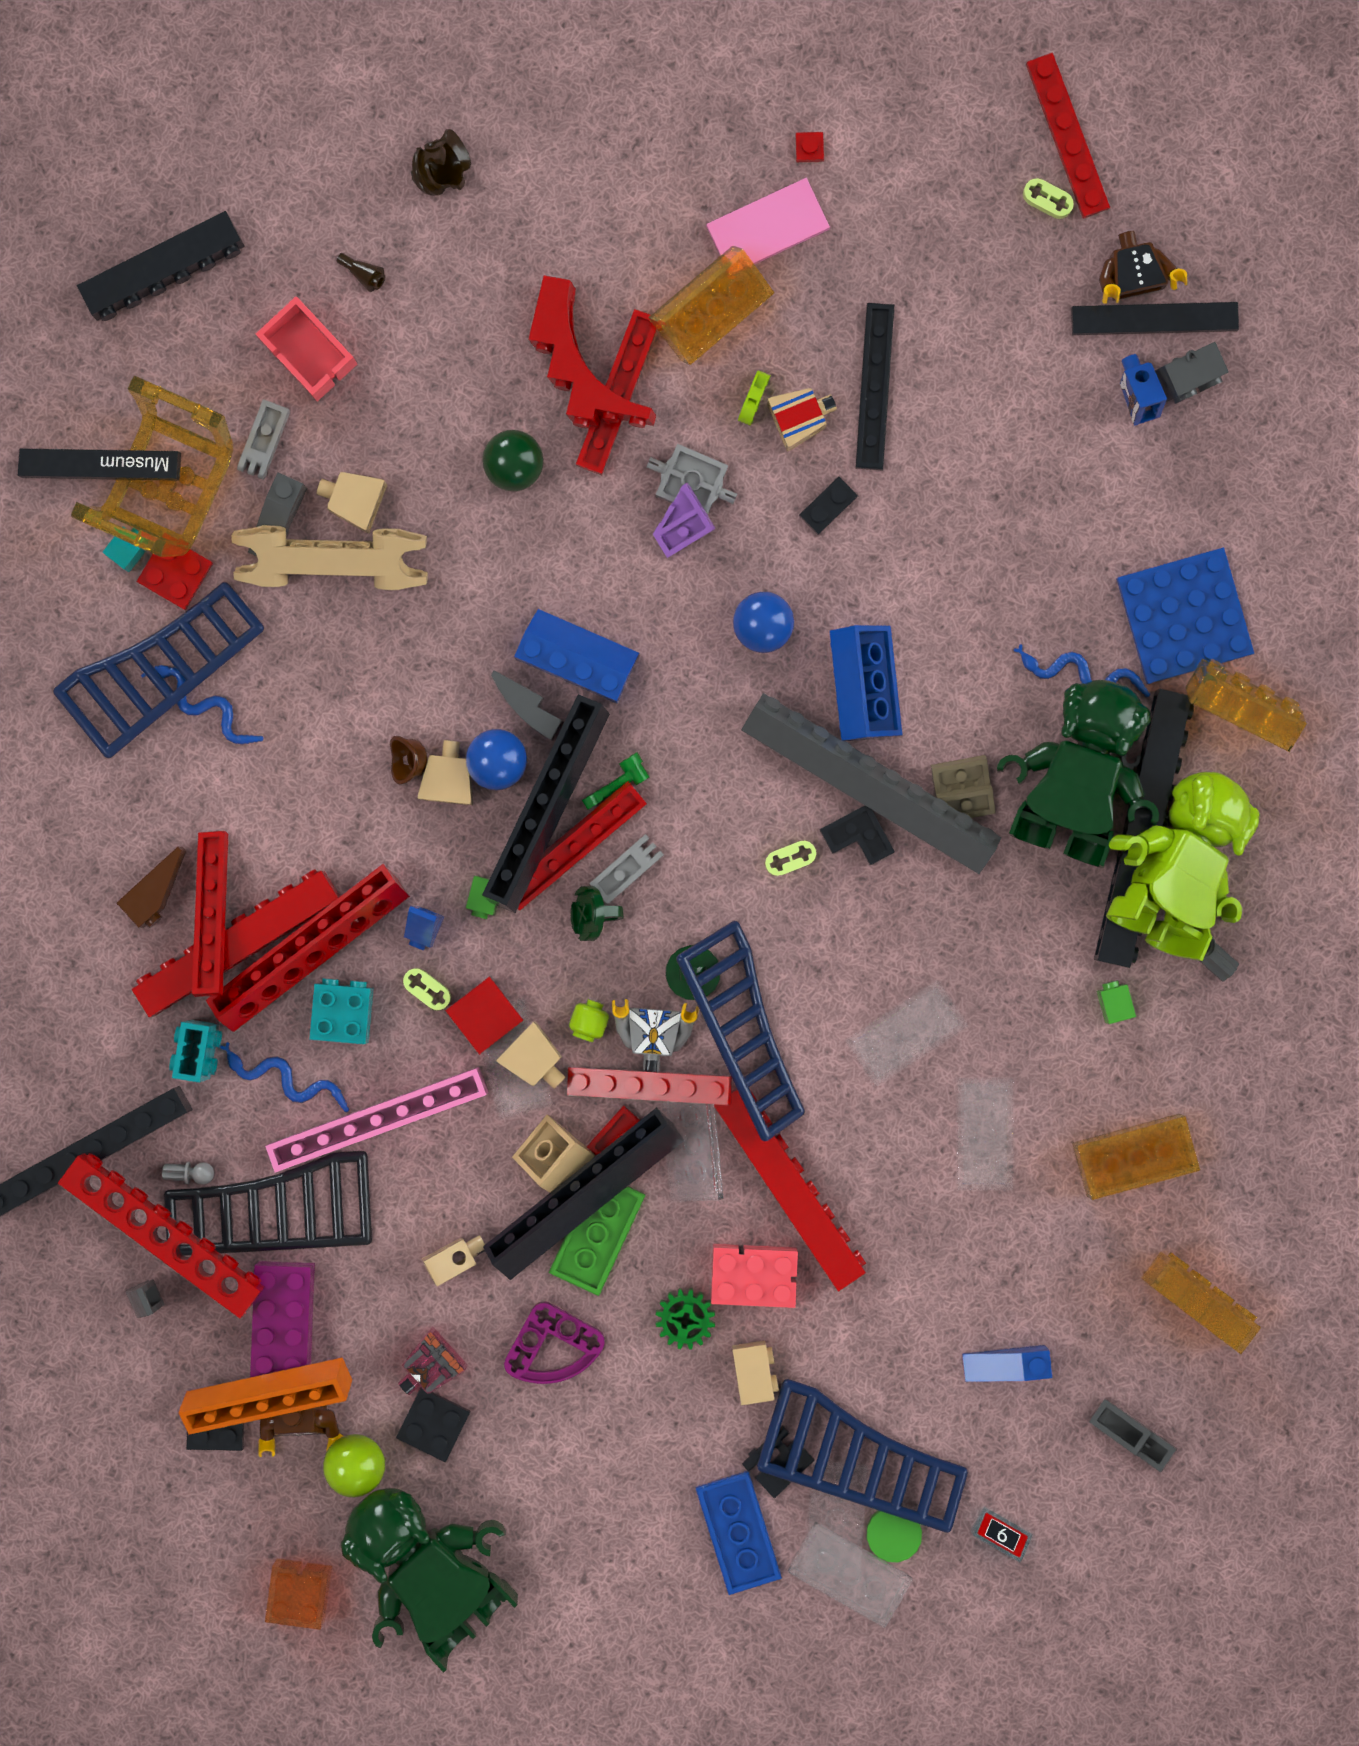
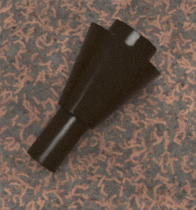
[336,253,385,292]

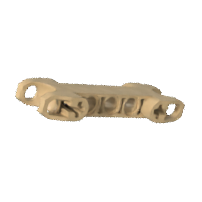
[231,525,428,590]

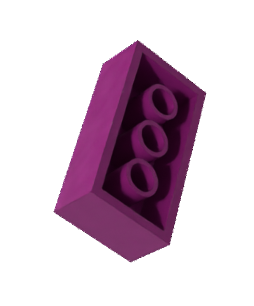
[250,1261,315,1377]

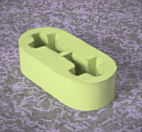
[1023,178,1074,219]
[765,841,816,876]
[403,968,451,1010]

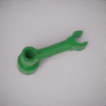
[582,752,650,810]

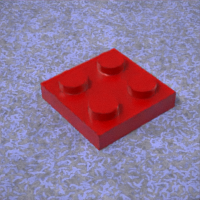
[136,534,213,611]

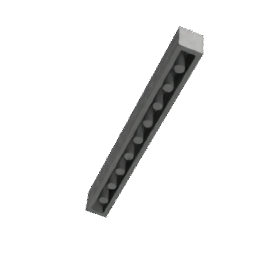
[741,693,1001,874]

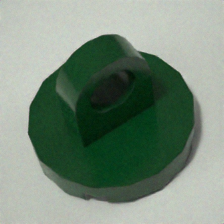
[571,886,624,941]
[665,945,720,1000]

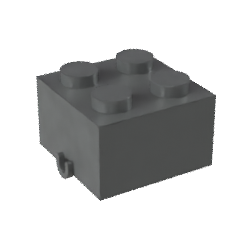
[1155,342,1229,404]

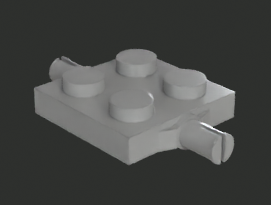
[646,444,737,515]

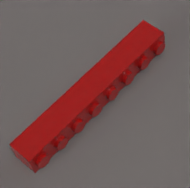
[131,869,340,1018]
[713,1088,866,1292]

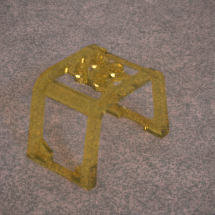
[71,376,233,557]

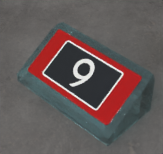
[970,1507,1032,1562]

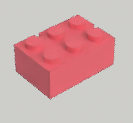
[256,296,358,402]
[711,1244,798,1308]

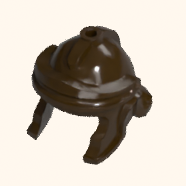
[411,129,471,196]

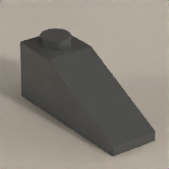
[248,472,307,556]

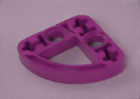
[504,1301,605,1384]

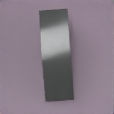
[491,670,563,741]
[125,1279,165,1318]
[1089,1399,1178,1472]

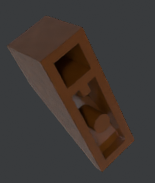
[116,846,186,928]

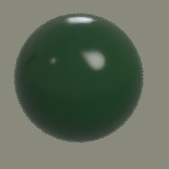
[482,430,544,492]

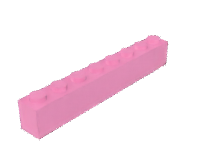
[265,1067,489,1172]

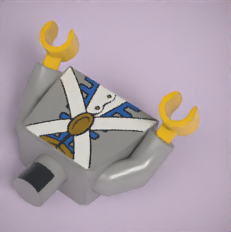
[612,999,699,1072]

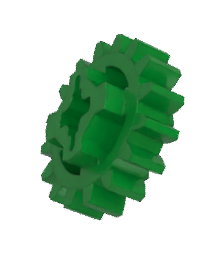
[656,1288,715,1350]

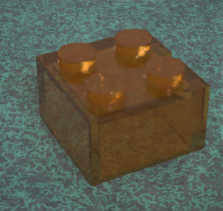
[265,1558,332,1630]

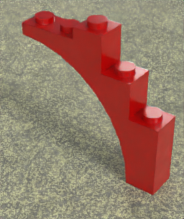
[528,275,656,429]

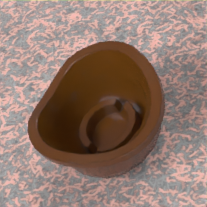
[390,736,428,784]

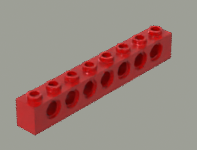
[206,864,410,1032]
[58,1153,265,1319]

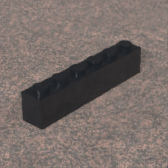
[77,211,245,321]

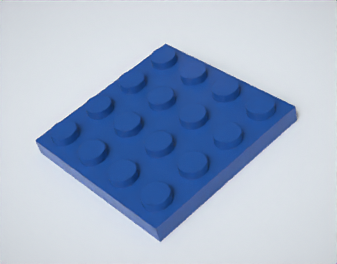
[1116,547,1255,684]

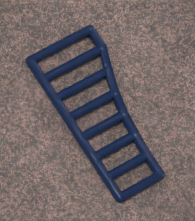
[53,582,264,758]
[676,921,805,1141]
[757,1379,968,1533]

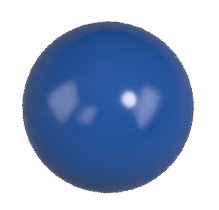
[733,592,794,653]
[466,729,527,790]

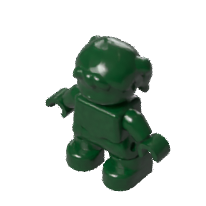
[997,680,1159,868]
[341,1488,518,1673]

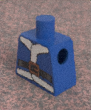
[1120,354,1167,426]

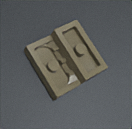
[930,755,996,818]

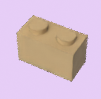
[732,1340,779,1405]

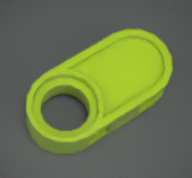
[738,370,771,426]

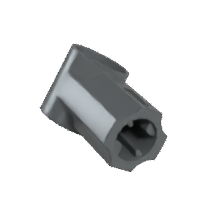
[1198,937,1239,982]

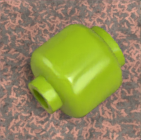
[569,999,609,1042]

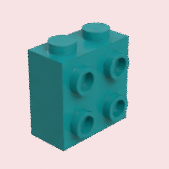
[309,978,374,1044]
[169,1020,222,1083]

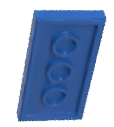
[696,1471,782,1595]

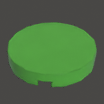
[866,1511,922,1563]

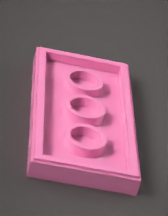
[706,178,830,276]

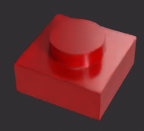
[795,132,824,163]

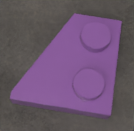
[653,482,715,558]

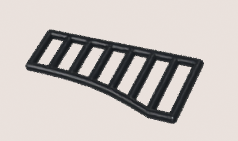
[164,1151,372,1256]

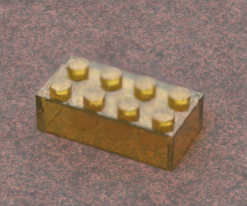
[648,245,775,365]
[1186,659,1307,752]
[1072,1114,1200,1200]
[1141,1252,1261,1354]

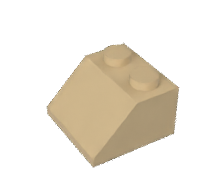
[512,1115,595,1192]

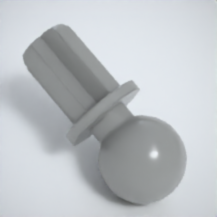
[162,1162,214,1185]

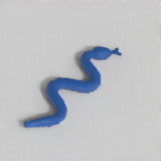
[1014,644,1150,697]
[141,665,264,744]
[220,1042,349,1112]

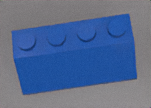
[514,609,639,703]
[830,625,903,741]

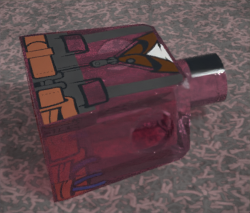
[398,1326,468,1395]

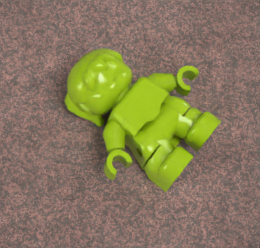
[1106,772,1260,961]

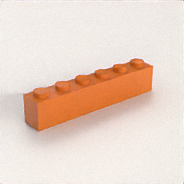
[178,1357,352,1435]

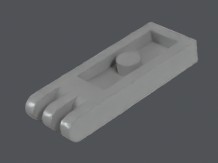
[237,399,290,480]
[589,834,664,904]

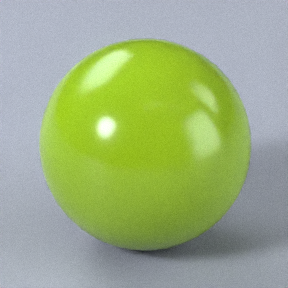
[323,1434,385,1497]

